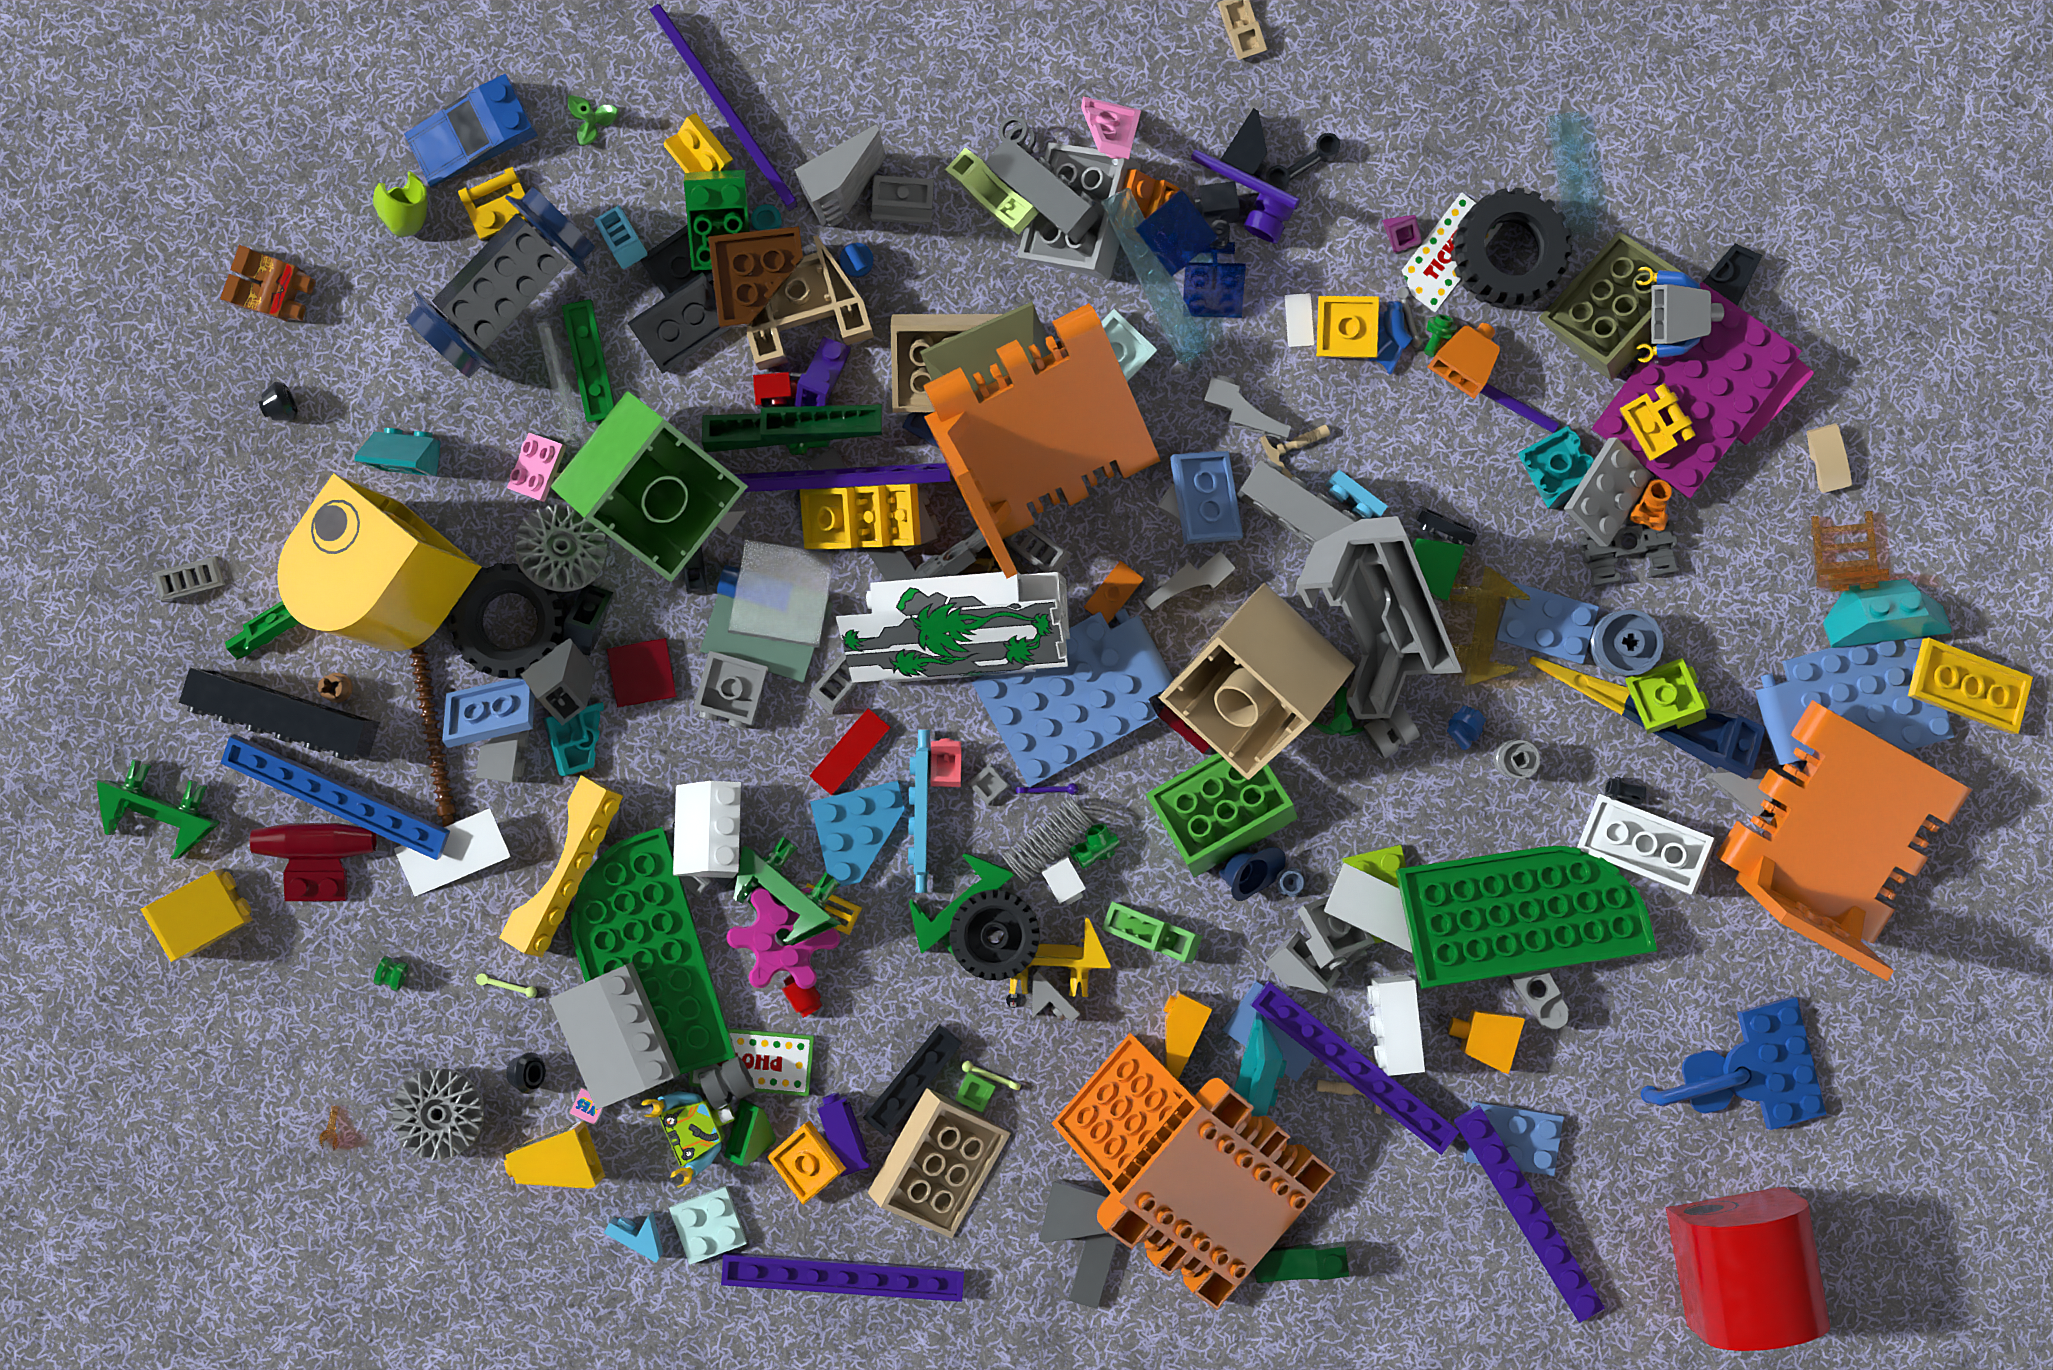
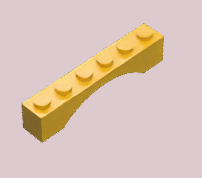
[499,776,623,958]

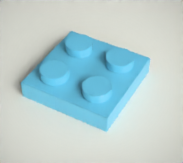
[1325,470,1388,519]

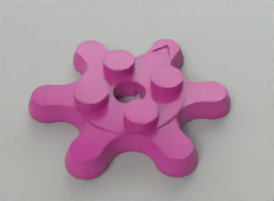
[727,887,840,989]

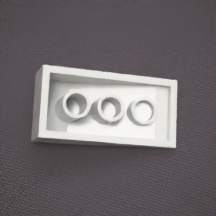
[1577,794,1717,897]

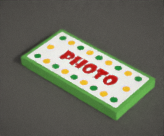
[689,1028,815,1096]

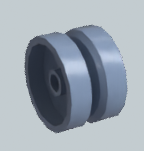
[1588,609,1664,676]

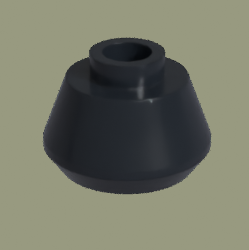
[258,381,298,421]
[506,1052,546,1094]

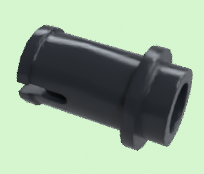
[1605,776,1646,805]

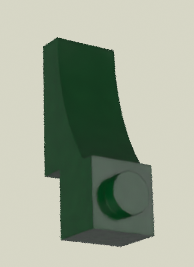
[1254,1241,1350,1283]

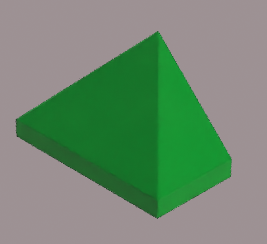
[724,1099,776,1167]

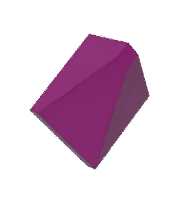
[1382,215,1422,253]

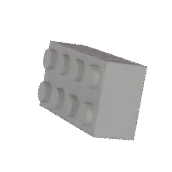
[1236,460,1359,547]

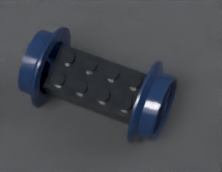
[405,186,596,379]

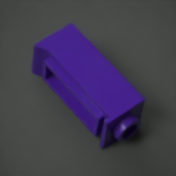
[817,1092,872,1177]

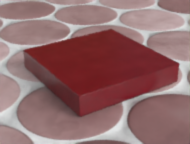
[607,638,678,708]

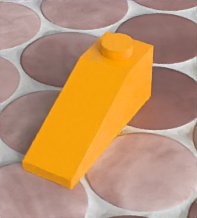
[1163,991,1212,1079]

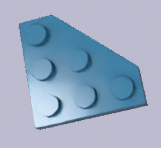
[810,780,905,888]

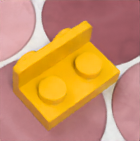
[663,113,733,173]

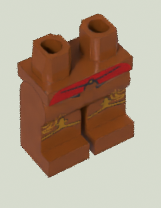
[220,244,316,322]

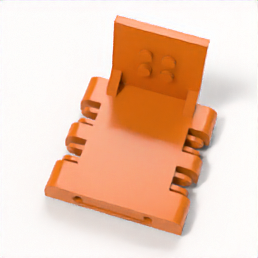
[923,303,1160,579]
[1716,700,1972,981]
[1051,1033,1336,1310]

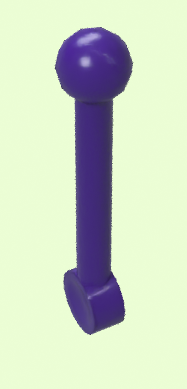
[1016,783,1079,795]

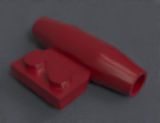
[249,823,377,901]

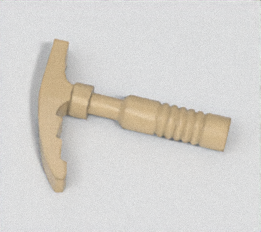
[1259,424,1330,480]
[1316,1056,1381,1114]

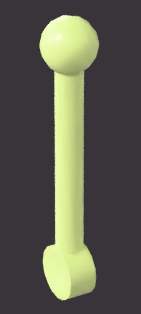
[476,973,537,998]
[961,1060,1021,1091]

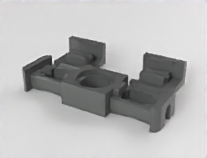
[1579,520,1678,587]
[913,526,988,579]

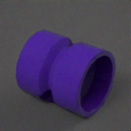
[1243,193,1294,244]

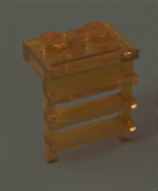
[1811,511,1890,592]

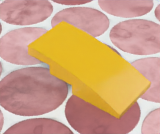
[800,484,921,549]

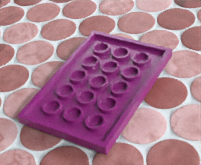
[1591,281,1802,500]

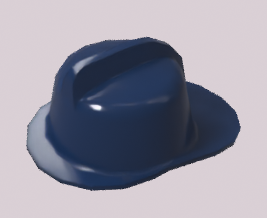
[1219,847,1286,901]

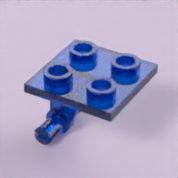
[1134,189,1218,276]
[1182,241,1246,318]

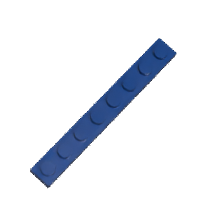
[221,734,450,860]

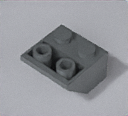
[521,638,596,725]

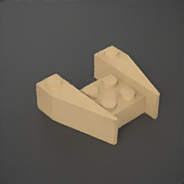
[747,235,874,371]

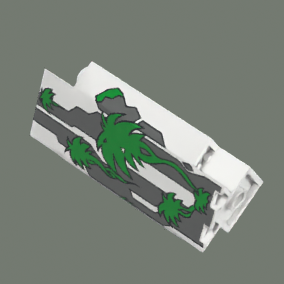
[836,572,1070,683]

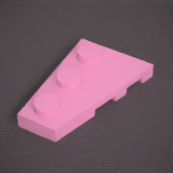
[1081,96,1141,159]

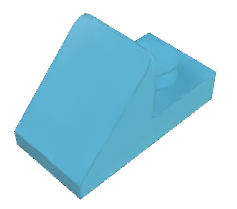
[604,1211,663,1263]

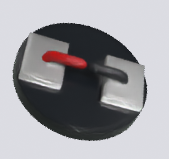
[1006,993,1021,1008]

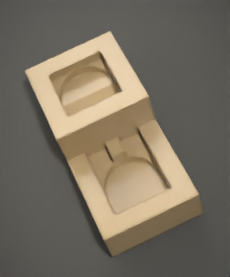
[1217,0,1267,60]
[1807,423,1852,493]

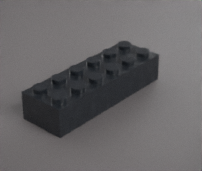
[178,668,380,761]

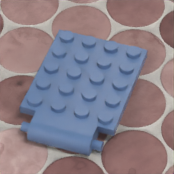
[972,609,1174,787]
[1755,636,1954,775]

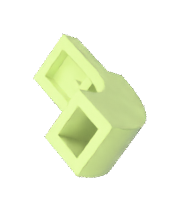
[945,148,1039,235]

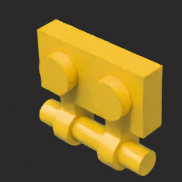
[1619,383,1696,461]

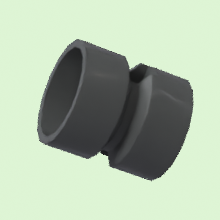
[699,1056,755,1110]

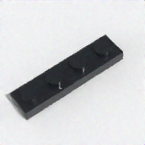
[863,1024,963,1137]

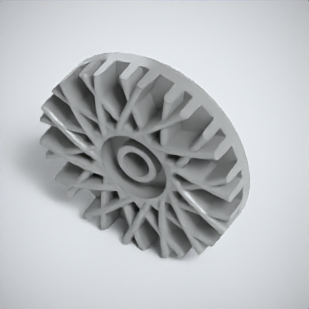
[514,504,607,591]
[391,1067,485,1161]

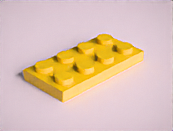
[1908,638,2033,734]

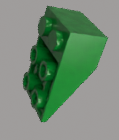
[683,169,750,270]

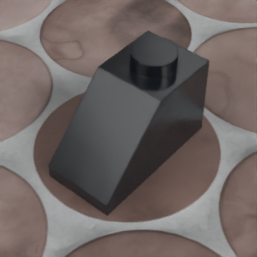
[1220,108,1268,179]
[562,584,614,656]

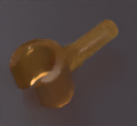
[319,1106,339,1151]

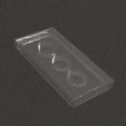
[537,321,586,448]

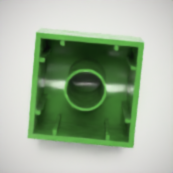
[551,391,748,582]

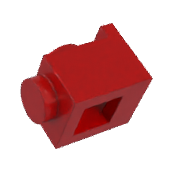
[753,372,798,409]

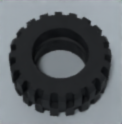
[1451,187,1573,309]

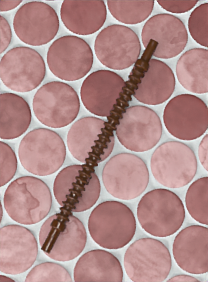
[408,643,456,827]

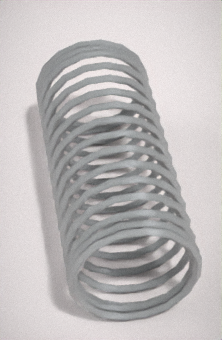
[1002,796,1094,883]

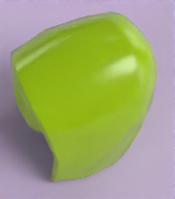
[373,171,428,238]

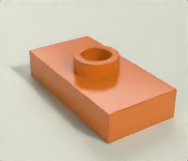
[1083,560,1144,624]

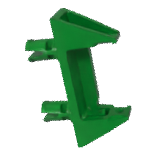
[96,759,220,860]
[734,836,841,946]
[909,853,1014,962]

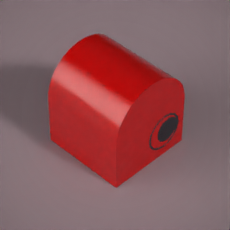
[1666,1186,1831,1351]

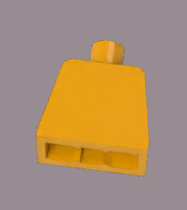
[1447,1009,1525,1074]

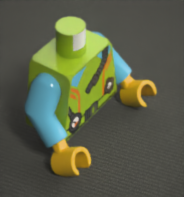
[642,1091,736,1188]

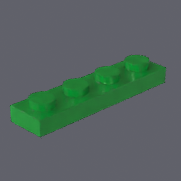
[561,299,615,424]

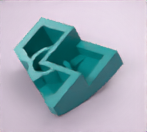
[543,702,604,776]

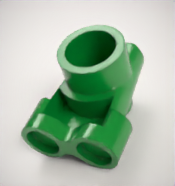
[1068,823,1120,869]

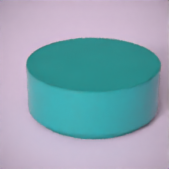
[751,204,782,231]

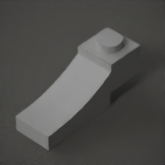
[1203,375,1291,441]
[1143,551,1236,612]

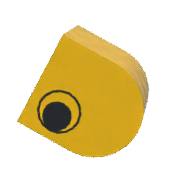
[277,473,481,652]

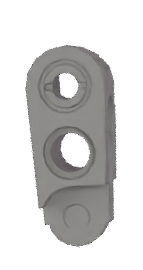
[1506,970,1569,1030]

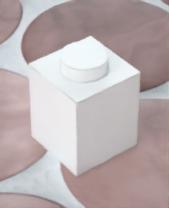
[1042,856,1086,905]

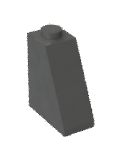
[1039,1179,1110,1243]

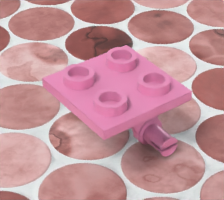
[507,433,567,502]

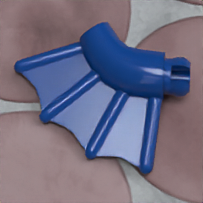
[1368,301,1414,375]

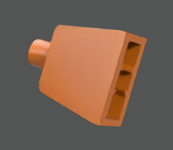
[1427,323,1500,399]

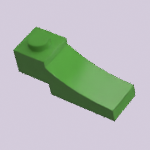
[1101,901,1203,964]

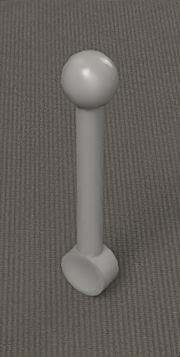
[1396,287,1422,348]

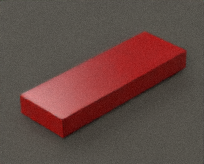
[809,708,891,796]

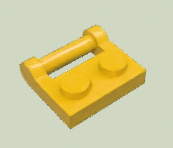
[458,166,528,241]

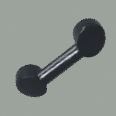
[1266,133,1340,191]

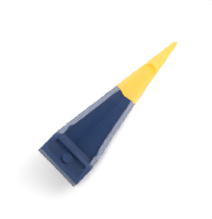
[1528,656,1766,779]

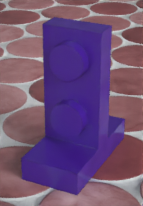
[795,336,851,407]

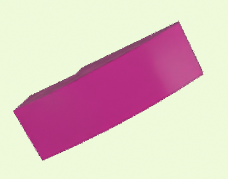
[1737,358,1814,445]

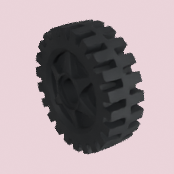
[950,889,1040,981]

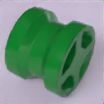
[374,956,409,992]

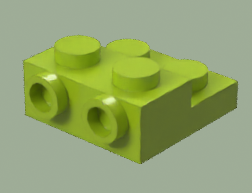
[1625,658,1710,734]

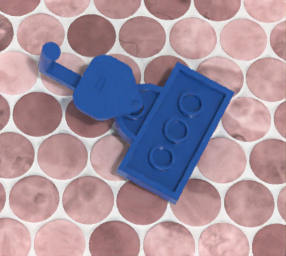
[1641,997,1826,1130]

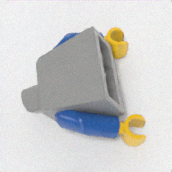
[1636,267,1724,362]

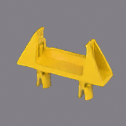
[999,917,1111,997]

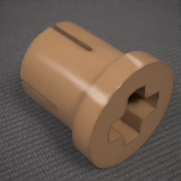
[318,673,353,703]

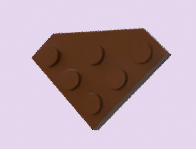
[708,226,804,329]

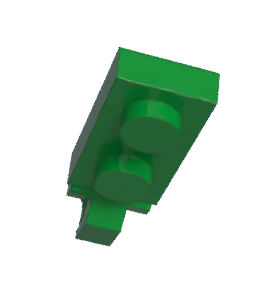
[225,601,300,660]

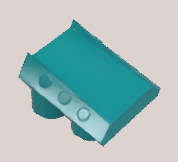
[1518,426,1594,509]

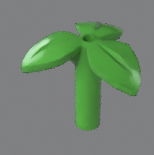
[568,95,619,146]

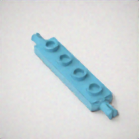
[908,730,931,893]

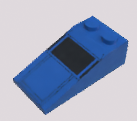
[404,74,538,188]

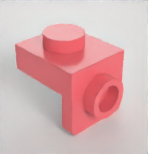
[930,738,962,787]

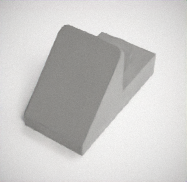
[1032,969,1080,1022]

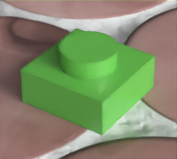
[955,1071,996,1113]

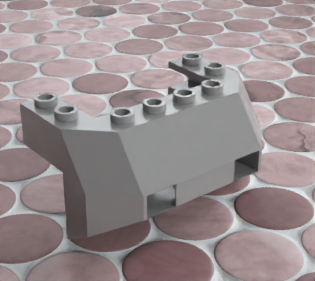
[1297,516,1463,719]

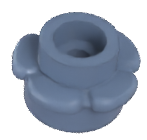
[1276,867,1306,897]

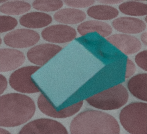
[354,428,441,477]

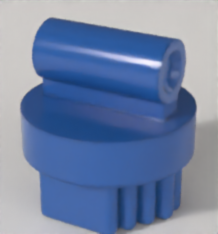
[840,243,874,278]
[1447,705,1486,750]

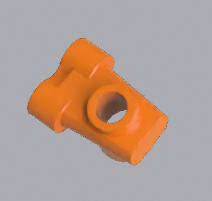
[1630,479,1672,531]

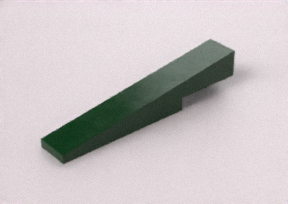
[701,404,882,453]

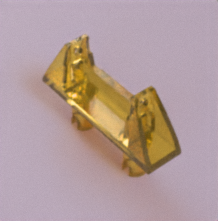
[1449,566,1531,686]

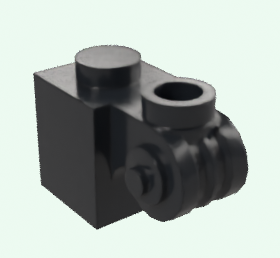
[1194,181,1240,249]

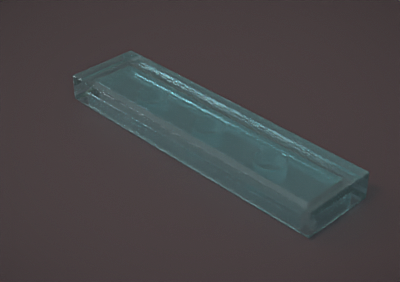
[1547,111,1598,234]

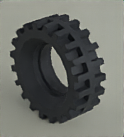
[447,563,568,678]

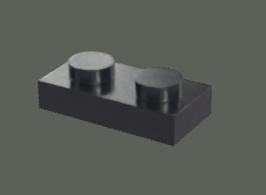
[1416,506,1477,545]

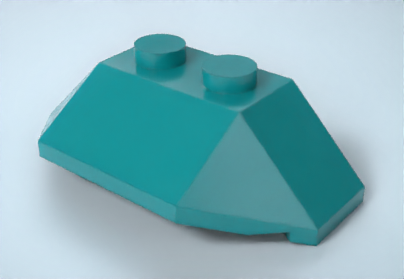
[1823,579,1952,648]
[1234,1012,1287,1117]

